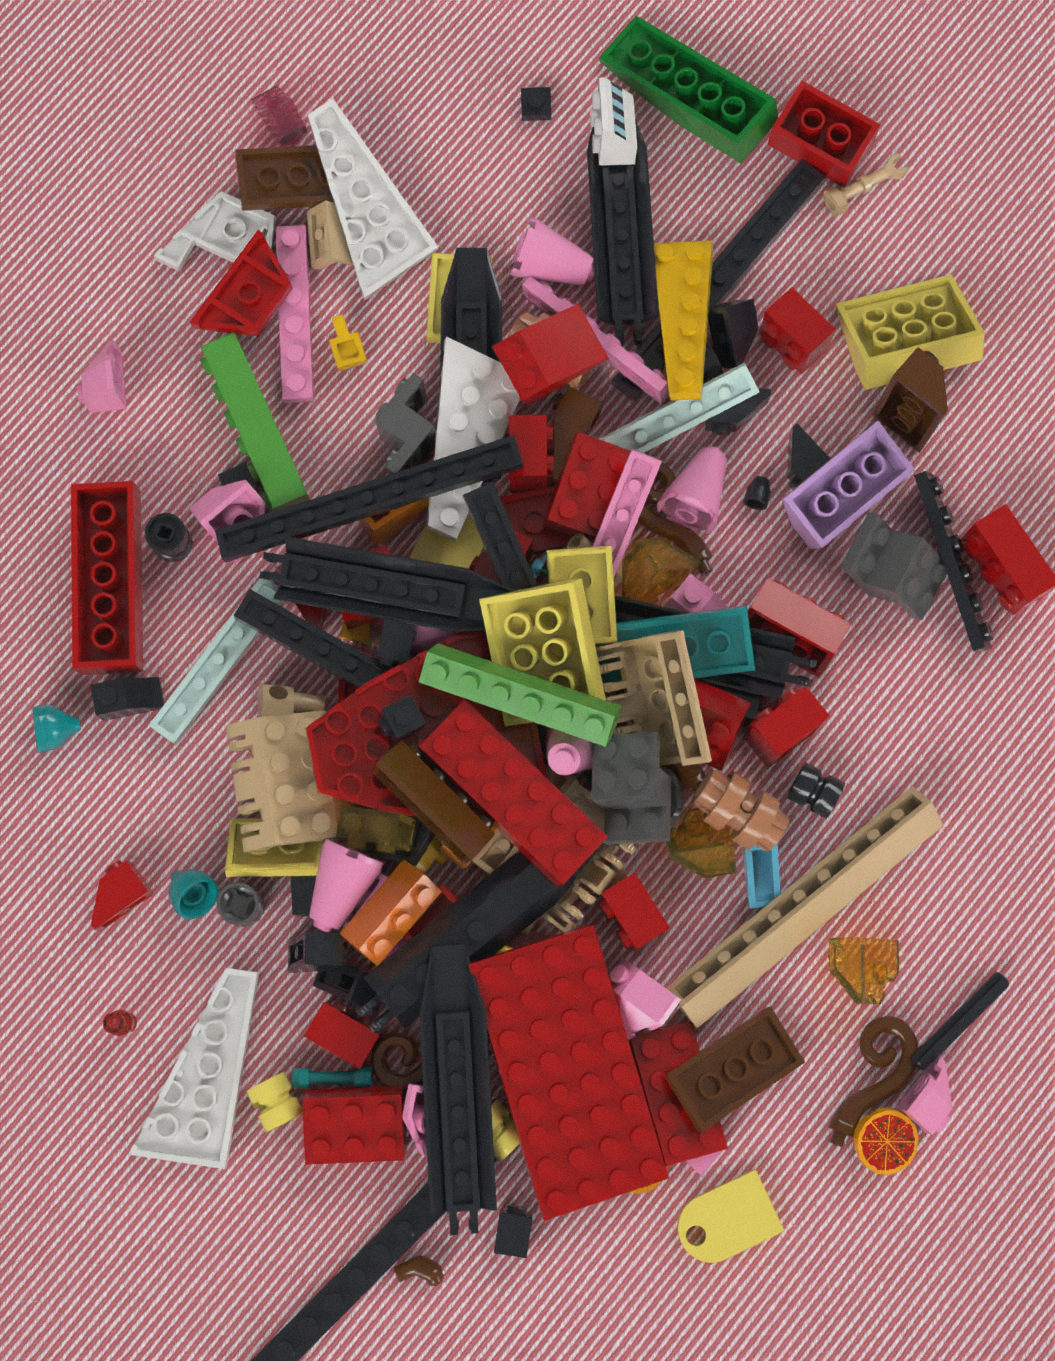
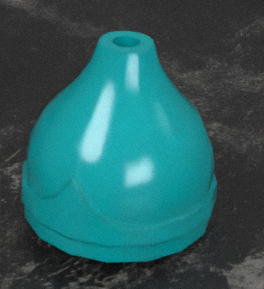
[32,705,81,753]
[168,869,219,919]

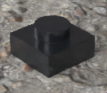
[521,87,551,121]

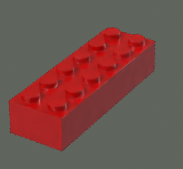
[71,481,143,675]
[418,699,608,887]

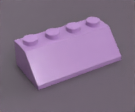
[782,421,915,549]

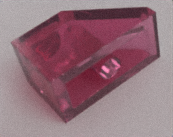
[251,85,307,145]

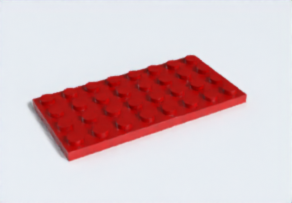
[468,924,669,1221]

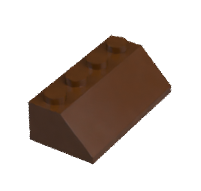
[872,347,948,453]
[371,740,495,864]

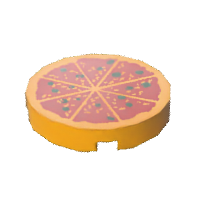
[853,1107,919,1175]

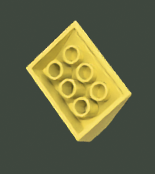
[836,274,985,390]
[479,578,606,726]

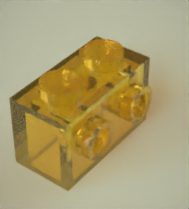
[336,805,416,854]

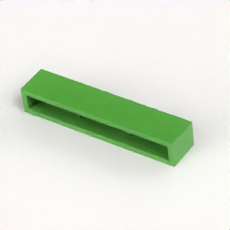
[200,332,310,511]
[419,643,622,747]

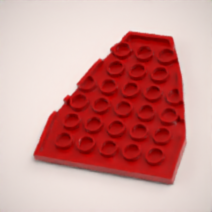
[305,631,548,816]

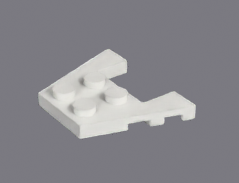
[154,191,276,272]

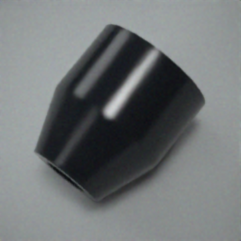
[743,476,771,510]

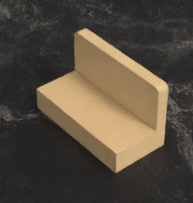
[307,200,353,270]

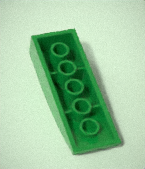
[599,16,778,163]

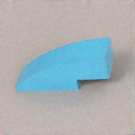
[742,844,781,908]

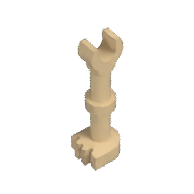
[823,153,909,217]

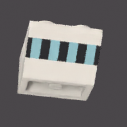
[590,78,637,165]

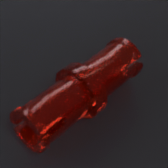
[103,1010,137,1036]

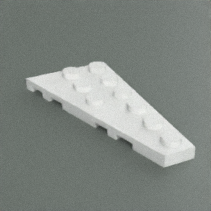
[308,98,438,300]
[426,337,520,541]
[128,968,259,1169]

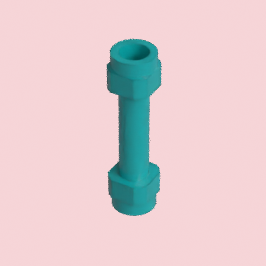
[292,1067,372,1089]

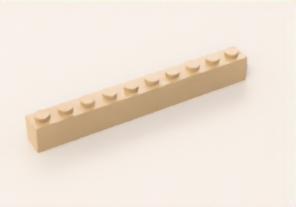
[666,786,943,1028]

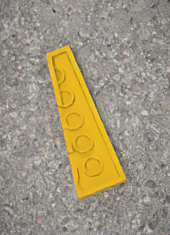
[654,240,713,401]

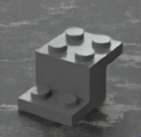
[375,373,436,475]
[840,512,947,620]
[591,732,671,845]

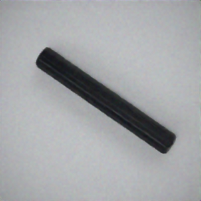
[910,972,1009,1071]

